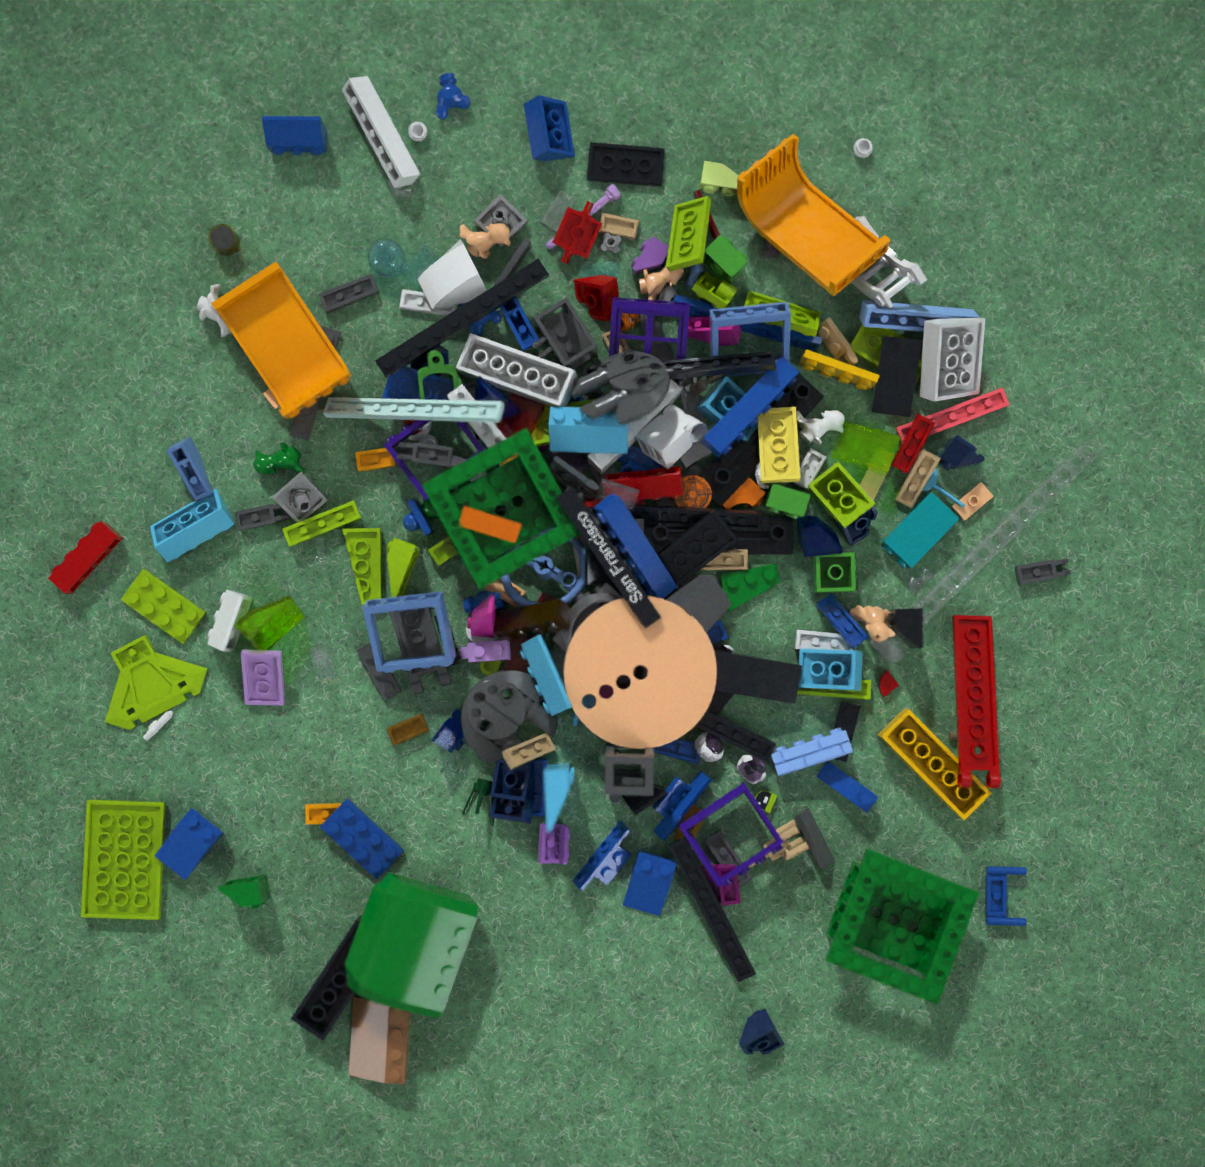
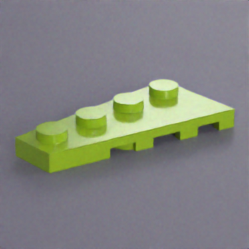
[342,528,382,605]

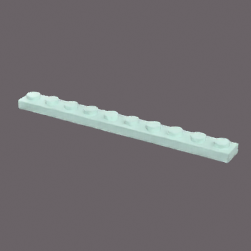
[323,397,504,423]

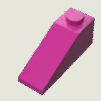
[687,316,741,346]
[467,595,496,638]

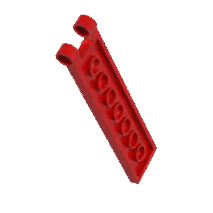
[952,615,1001,789]

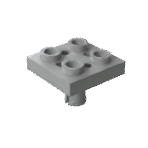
[474,194,528,249]
[272,471,328,523]

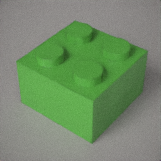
[703,235,748,284]
[764,483,811,519]
[812,552,856,593]

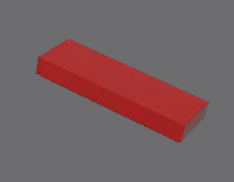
[890,414,935,474]

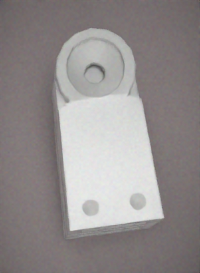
[635,404,708,469]

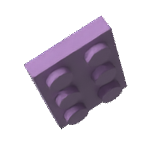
[241,650,285,706]

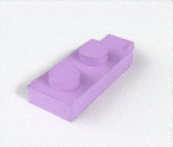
[460,640,511,663]

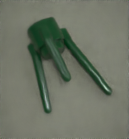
[462,778,494,826]

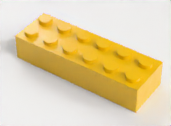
[877,708,992,821]

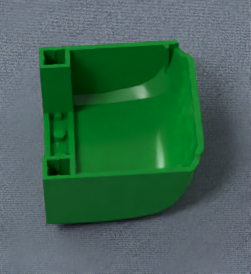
[345,872,479,1019]

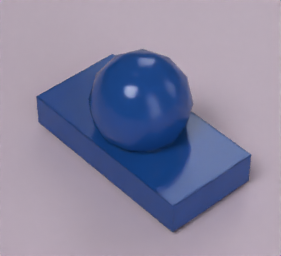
[403,499,433,537]

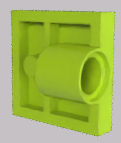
[691,271,738,309]

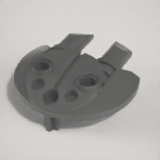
[572,350,670,425]
[461,670,558,764]

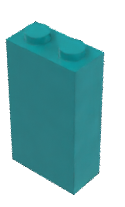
[881,492,960,569]

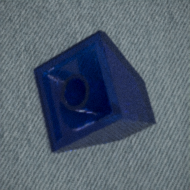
[797,516,843,557]

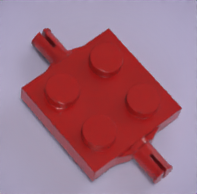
[552,201,602,265]

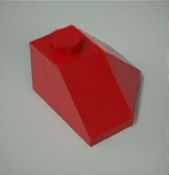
[573,275,619,322]

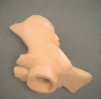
[460,223,510,259]
[639,266,683,300]
[849,605,896,642]

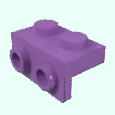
[538,823,570,865]

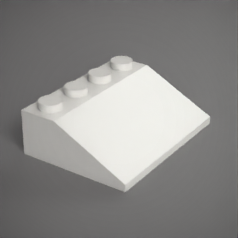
[919,318,986,402]

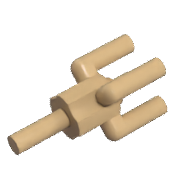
[749,819,809,867]

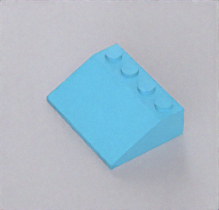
[544,763,575,832]

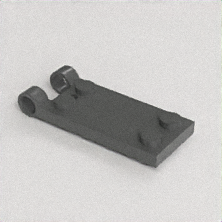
[389,607,452,695]

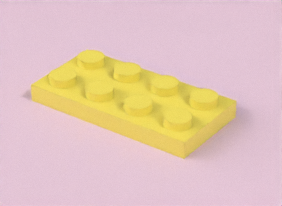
[757,407,801,484]

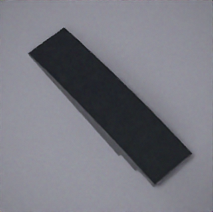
[642,649,802,704]

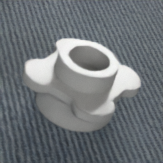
[601,233,621,254]

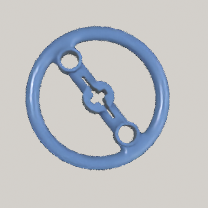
[501,526,586,607]

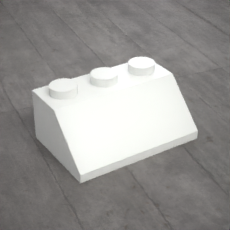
[207,589,253,652]

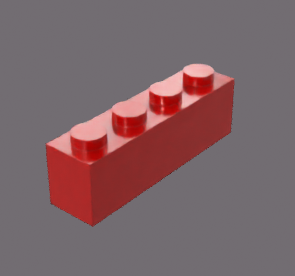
[603,466,684,502]
[48,521,123,594]

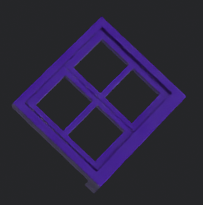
[609,297,690,360]

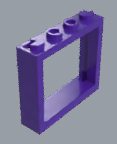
[384,399,485,503]
[679,783,784,887]

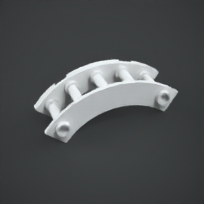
[852,216,927,308]

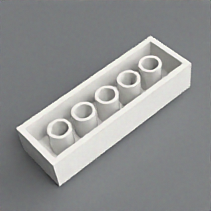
[456,333,579,407]

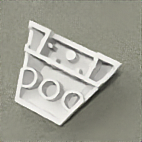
[418,239,487,311]

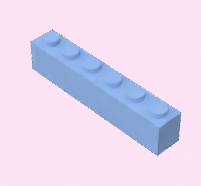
[859,300,980,331]

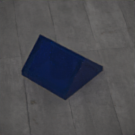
[475,376,522,421]

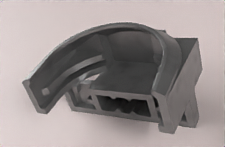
[553,583,622,653]

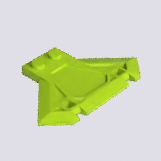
[105,635,208,730]

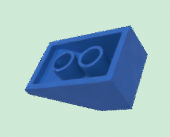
[155,808,224,880]
[623,849,677,916]

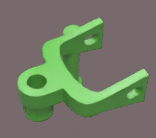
[417,349,462,400]

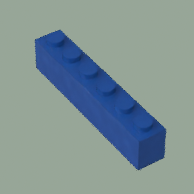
[701,356,799,458]
[594,493,678,599]

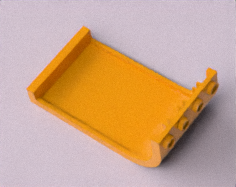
[737,134,891,296]
[211,261,352,419]

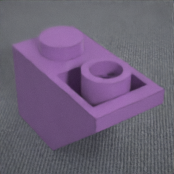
[631,236,669,275]

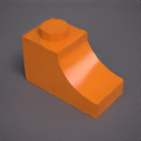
[721,478,765,509]

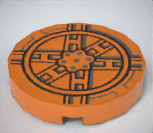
[674,475,712,508]

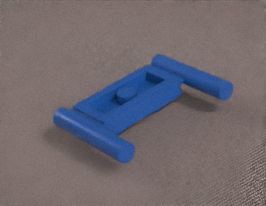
[985,866,1027,926]

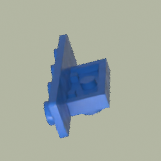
[653,771,711,841]
[573,821,631,891]

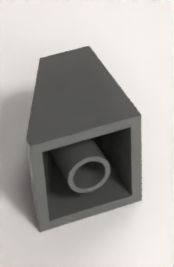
[666,574,731,633]

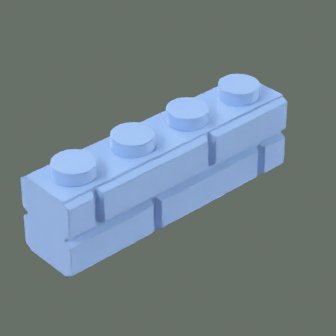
[771,727,853,776]

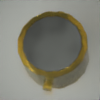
[208,224,241,256]

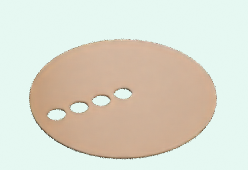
[564,596,717,749]

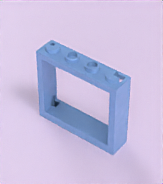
[710,302,791,377]
[362,591,456,673]

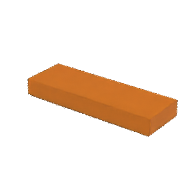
[458,506,521,543]

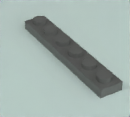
[289,326,341,441]

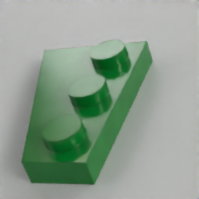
[720,563,780,612]

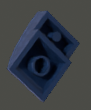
[490,759,535,824]

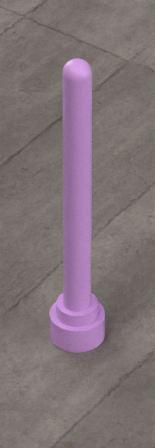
[546,184,621,249]

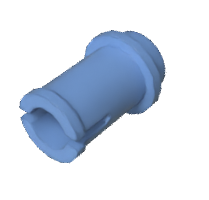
[684,264,703,288]

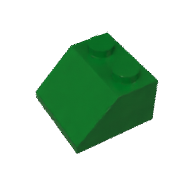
[218,875,270,909]

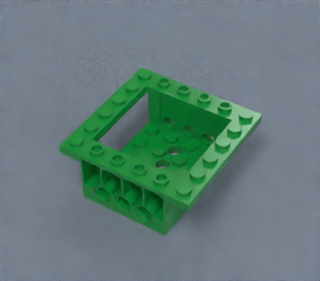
[421,428,580,589]
[825,848,980,1005]

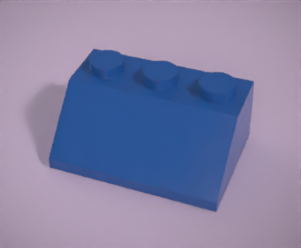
[524,95,575,161]
[262,116,327,155]

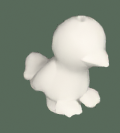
[197,284,232,337]
[796,410,845,445]

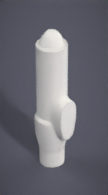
[143,711,173,741]

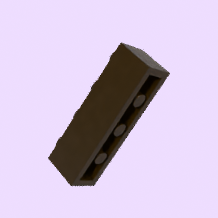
[494,598,571,642]

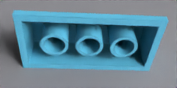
[549,407,630,454]
[150,489,234,563]
[520,634,572,716]

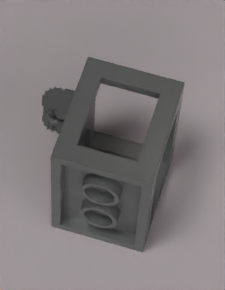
[532,297,598,370]
[605,741,654,803]

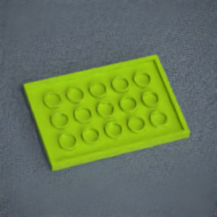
[81,799,166,920]

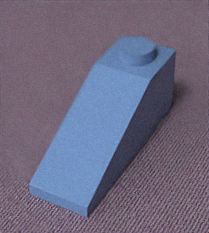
[166,437,213,501]

